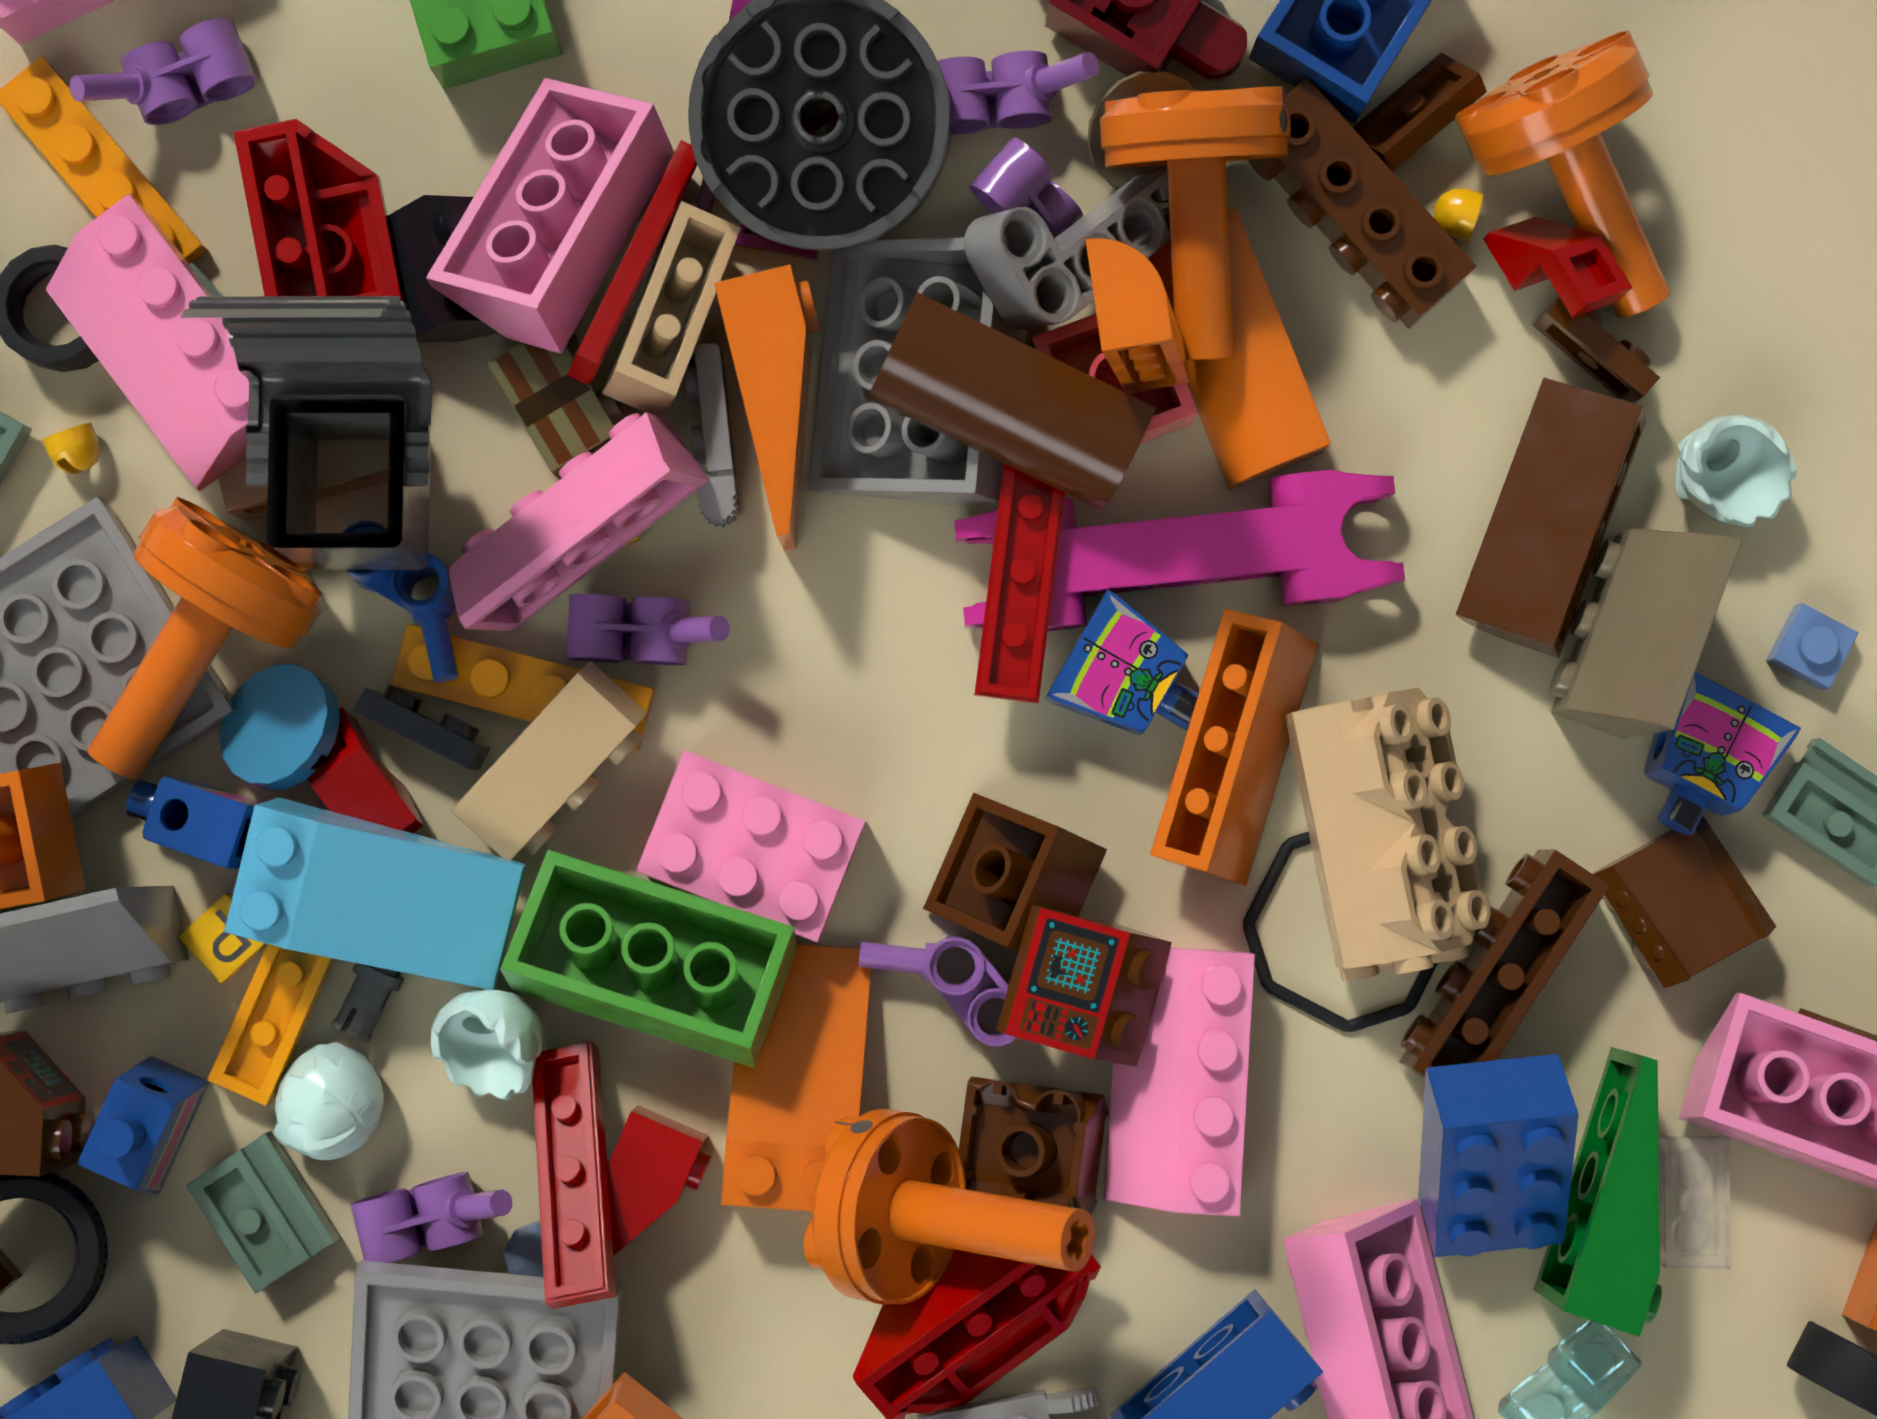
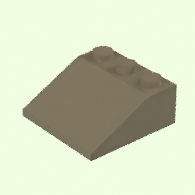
[1549,528,1743,739]

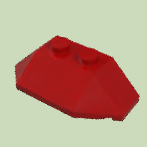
[233,119,404,301]
[852,1250,1101,1419]

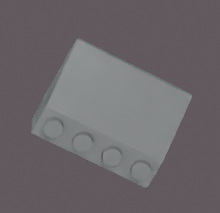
[808,237,1027,505]
[0,885,189,1014]

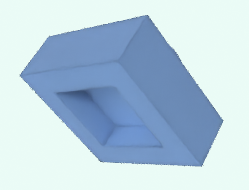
[1766,603,1859,690]

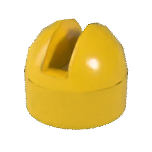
[1434,188,1484,242]
[42,422,100,474]

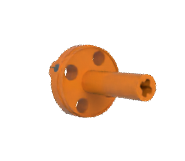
[1455,30,1671,318]
[1100,86,1291,360]
[87,497,323,780]
[803,1109,1095,1305]

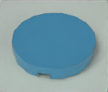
[219,664,340,790]

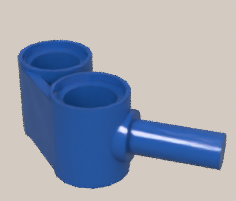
[342,521,459,682]

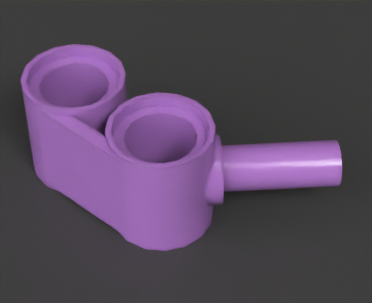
[70,18,257,125]
[938,50,1099,135]
[969,137,1083,268]
[566,594,730,665]
[858,936,1017,1047]
[350,1171,513,1263]

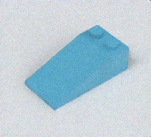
[224,797,527,990]

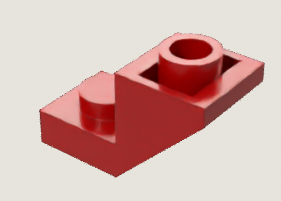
[1483,217,1633,318]
[307,707,424,833]

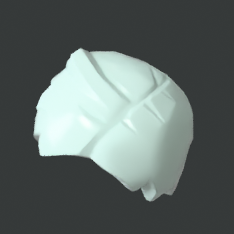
[1675,414,1797,527]
[431,988,543,1100]
[273,1042,384,1161]

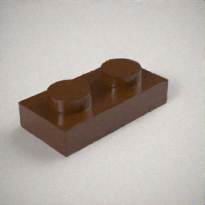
[1353,52,1487,172]
[1532,297,1661,403]

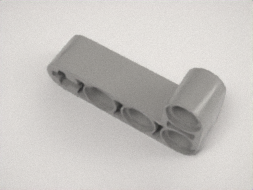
[964,167,1171,330]

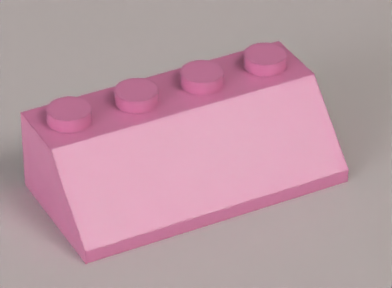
[426,78,675,354]
[46,194,249,491]
[447,412,709,631]
[1104,947,1255,1217]
[1678,993,1877,1190]
[1283,1199,1474,1419]

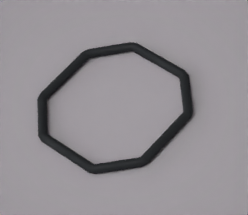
[1243,832,1438,1032]

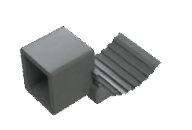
[180,296,432,570]

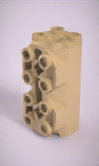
[1285,688,1491,981]

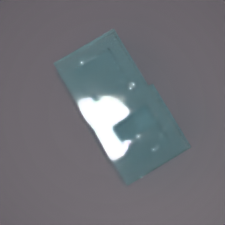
[1498,1320,1642,1419]

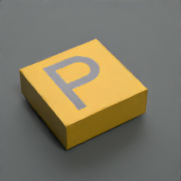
[178,893,267,984]

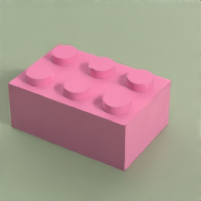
[636,750,867,942]

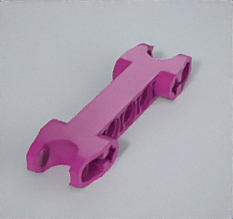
[954,470,1405,632]

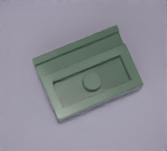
[1762,738,1877,887]
[186,1131,340,1294]

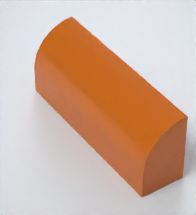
[1147,208,1331,489]
[1085,238,1190,393]
[1150,608,1319,886]

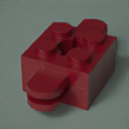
[1045,0,1247,82]

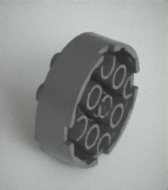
[688,0,952,251]

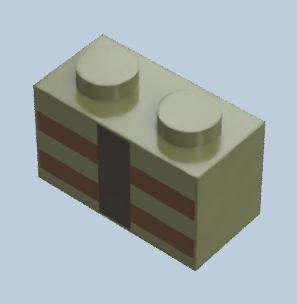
[487,334,625,480]

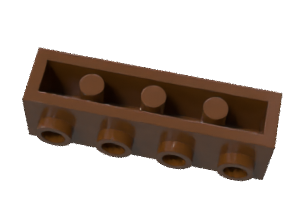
[1247,77,1477,329]
[1399,849,1610,1079]

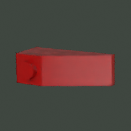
[607,1105,712,1256]

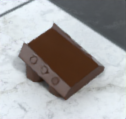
[1593,816,1777,988]
[959,1076,1109,1215]

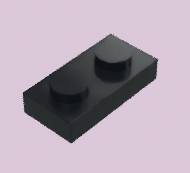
[353,684,491,771]

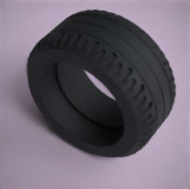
[0,1173,108,1345]

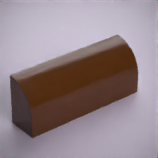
[868,292,1157,511]
[1456,377,1646,658]

